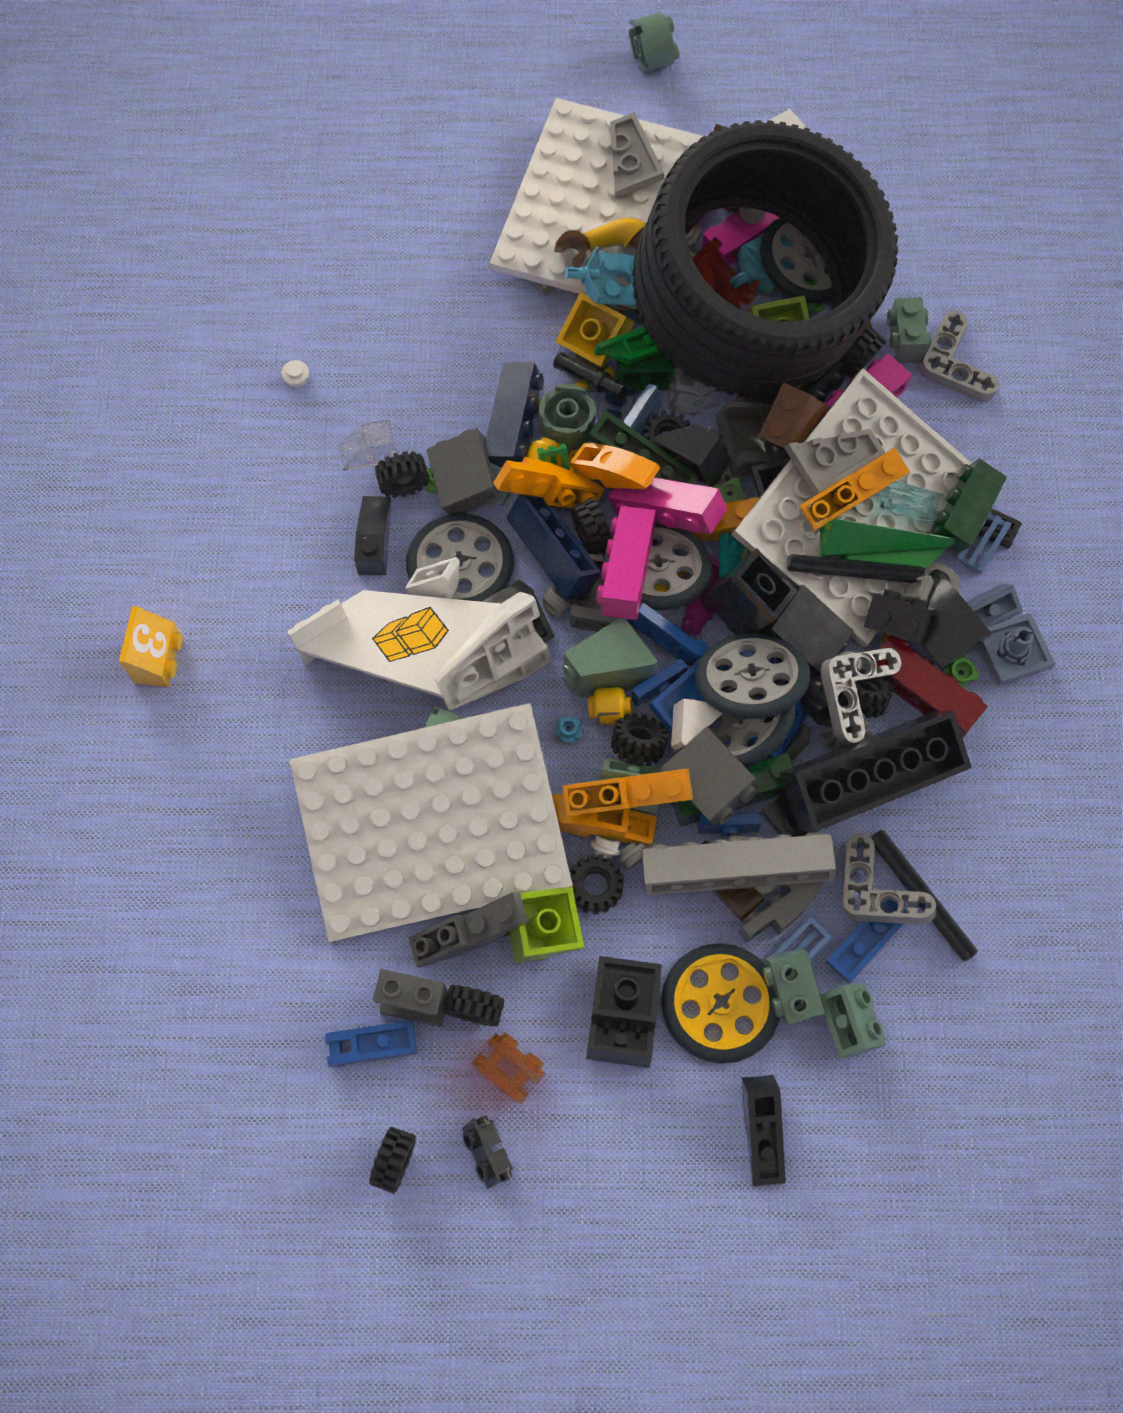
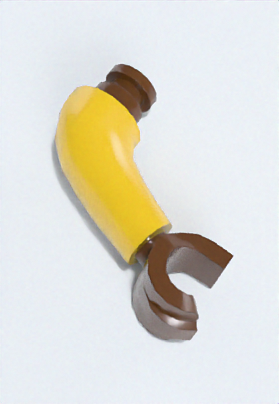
[554,217,645,268]

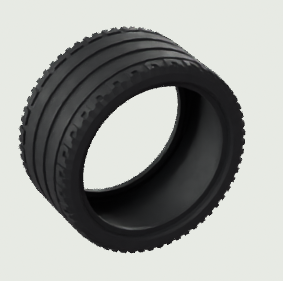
[632,120,898,398]

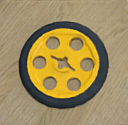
[661,943,780,1064]

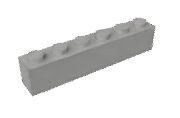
[642,832,836,896]

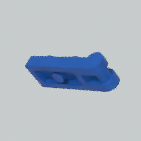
[626,603,708,665]
[325,1020,417,1067]

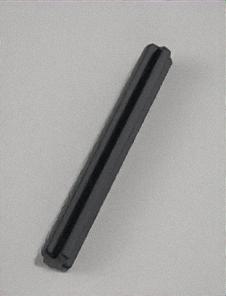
[787,554,925,583]
[871,830,978,962]

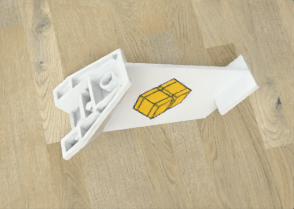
[287,590,551,711]

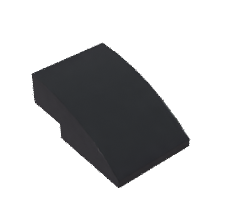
[920,569,991,671]
[586,956,662,1068]

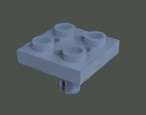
[980,613,1055,686]

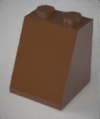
[758,382,830,452]

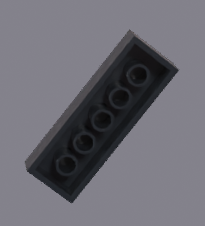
[779,710,972,832]

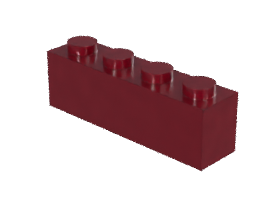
[876,635,988,738]

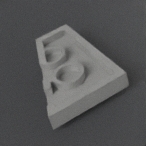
[610,112,665,199]
[784,429,886,496]

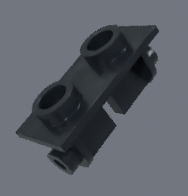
[462,1115,513,1190]

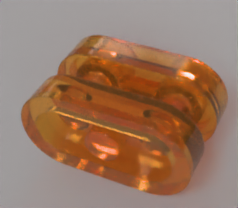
[471,1032,545,1105]

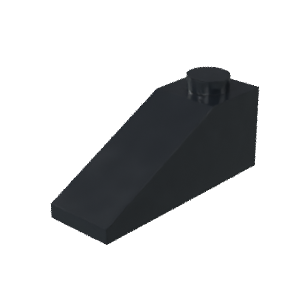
[354,496,391,575]
[741,1075,786,1186]

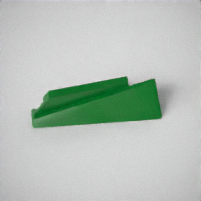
[594,327,663,365]
[820,519,954,569]

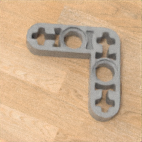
[920,311,999,401]
[821,648,901,745]
[843,833,936,925]

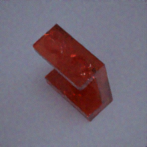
[692,237,761,310]

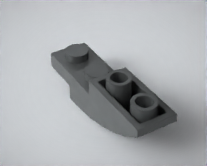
[739,846,837,943]
[409,892,529,967]

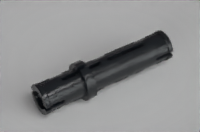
[553,352,629,401]

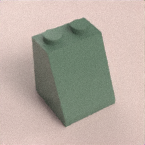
[562,618,658,698]

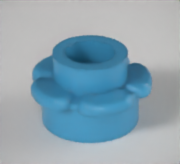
[554,715,583,744]

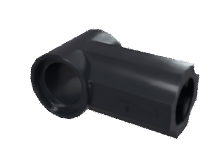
[785,677,831,725]

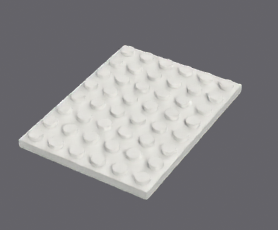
[490,98,703,310]
[731,368,971,647]
[289,703,573,942]

